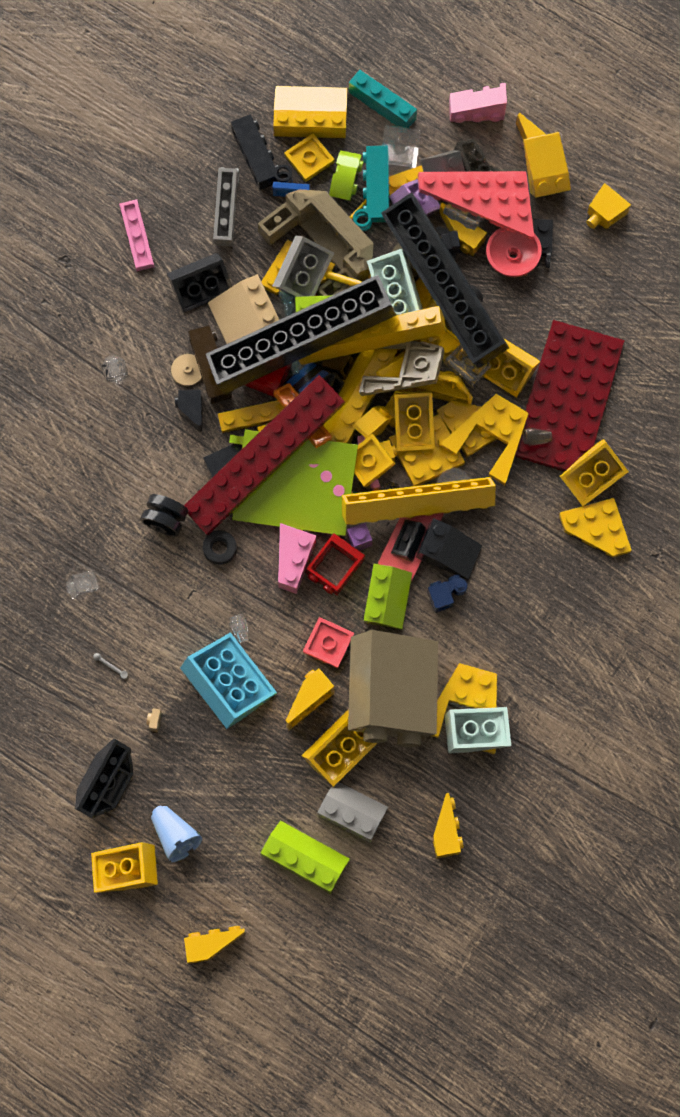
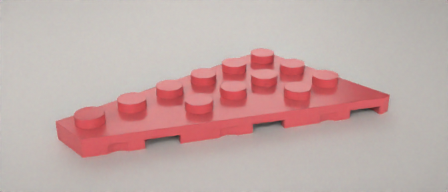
[417,171,534,240]

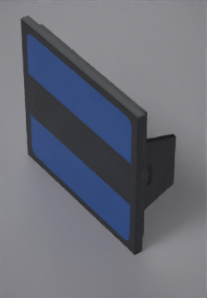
[284,362,332,394]

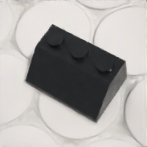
[167,253,232,313]

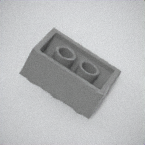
[272,236,334,297]
[317,782,388,843]

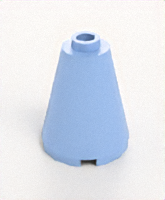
[151,806,202,862]

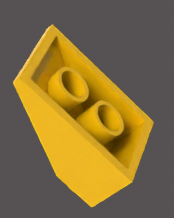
[523,132,571,198]
[393,390,435,451]
[560,439,629,506]
[286,669,334,730]
[91,842,158,893]

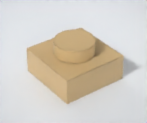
[146,708,162,732]

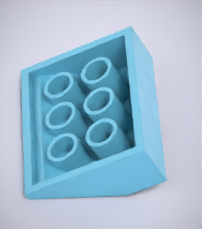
[180,632,277,729]

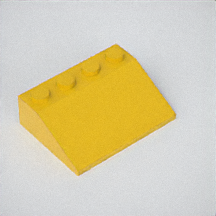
[273,86,347,138]

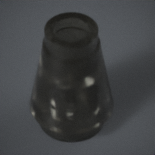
[523,427,552,446]

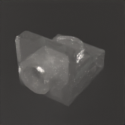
[66,571,99,599]

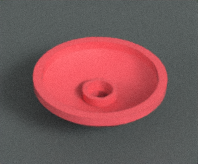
[486,228,542,277]

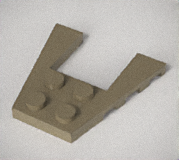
[359,341,445,396]

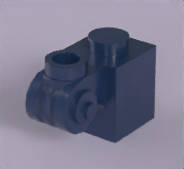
[427,575,467,613]

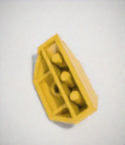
[404,371,473,404]

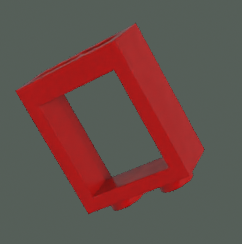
[306,533,365,595]

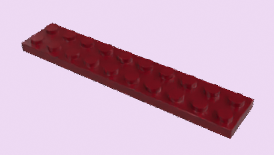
[184,375,346,535]

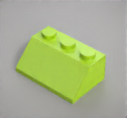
[364,563,412,629]

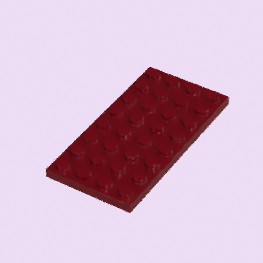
[514,320,624,472]

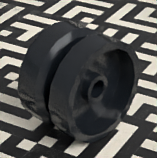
[140,494,189,537]

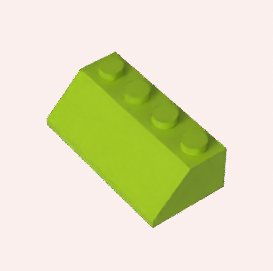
[260,820,350,894]

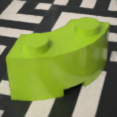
[329,150,364,200]

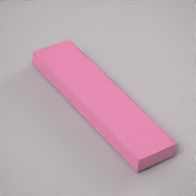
[120,200,154,271]

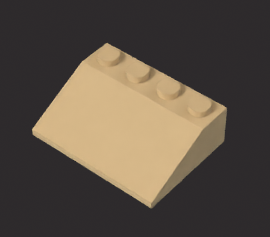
[208,274,279,344]

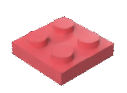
[303,617,354,669]

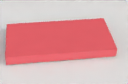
[378,513,444,581]

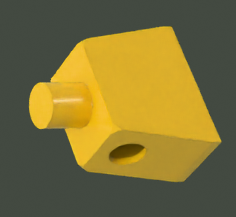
[586,183,631,229]

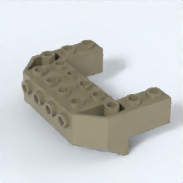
[258,189,374,296]

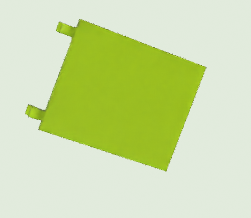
[229,429,358,536]

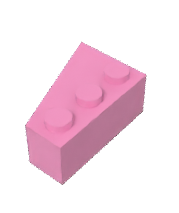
[449,83,507,123]
[278,523,316,594]

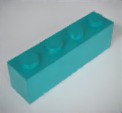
[349,70,417,132]

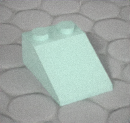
[444,707,511,753]

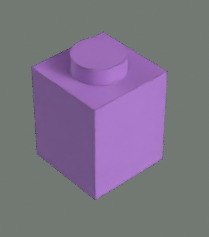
[347,523,372,551]

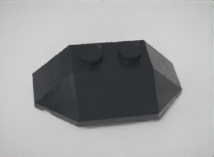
[75,739,134,819]

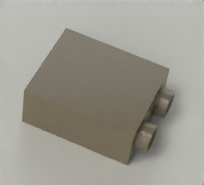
[348,630,438,748]

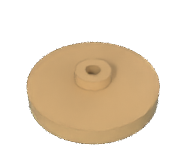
[171,354,202,387]

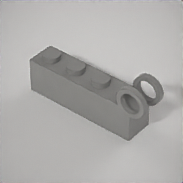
[213,167,239,246]

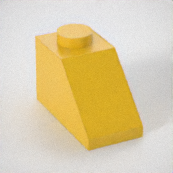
[353,406,393,438]

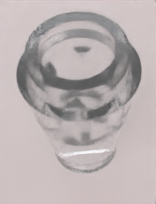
[228,613,250,643]

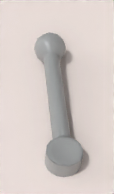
[93,653,128,679]

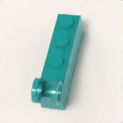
[353,145,389,231]

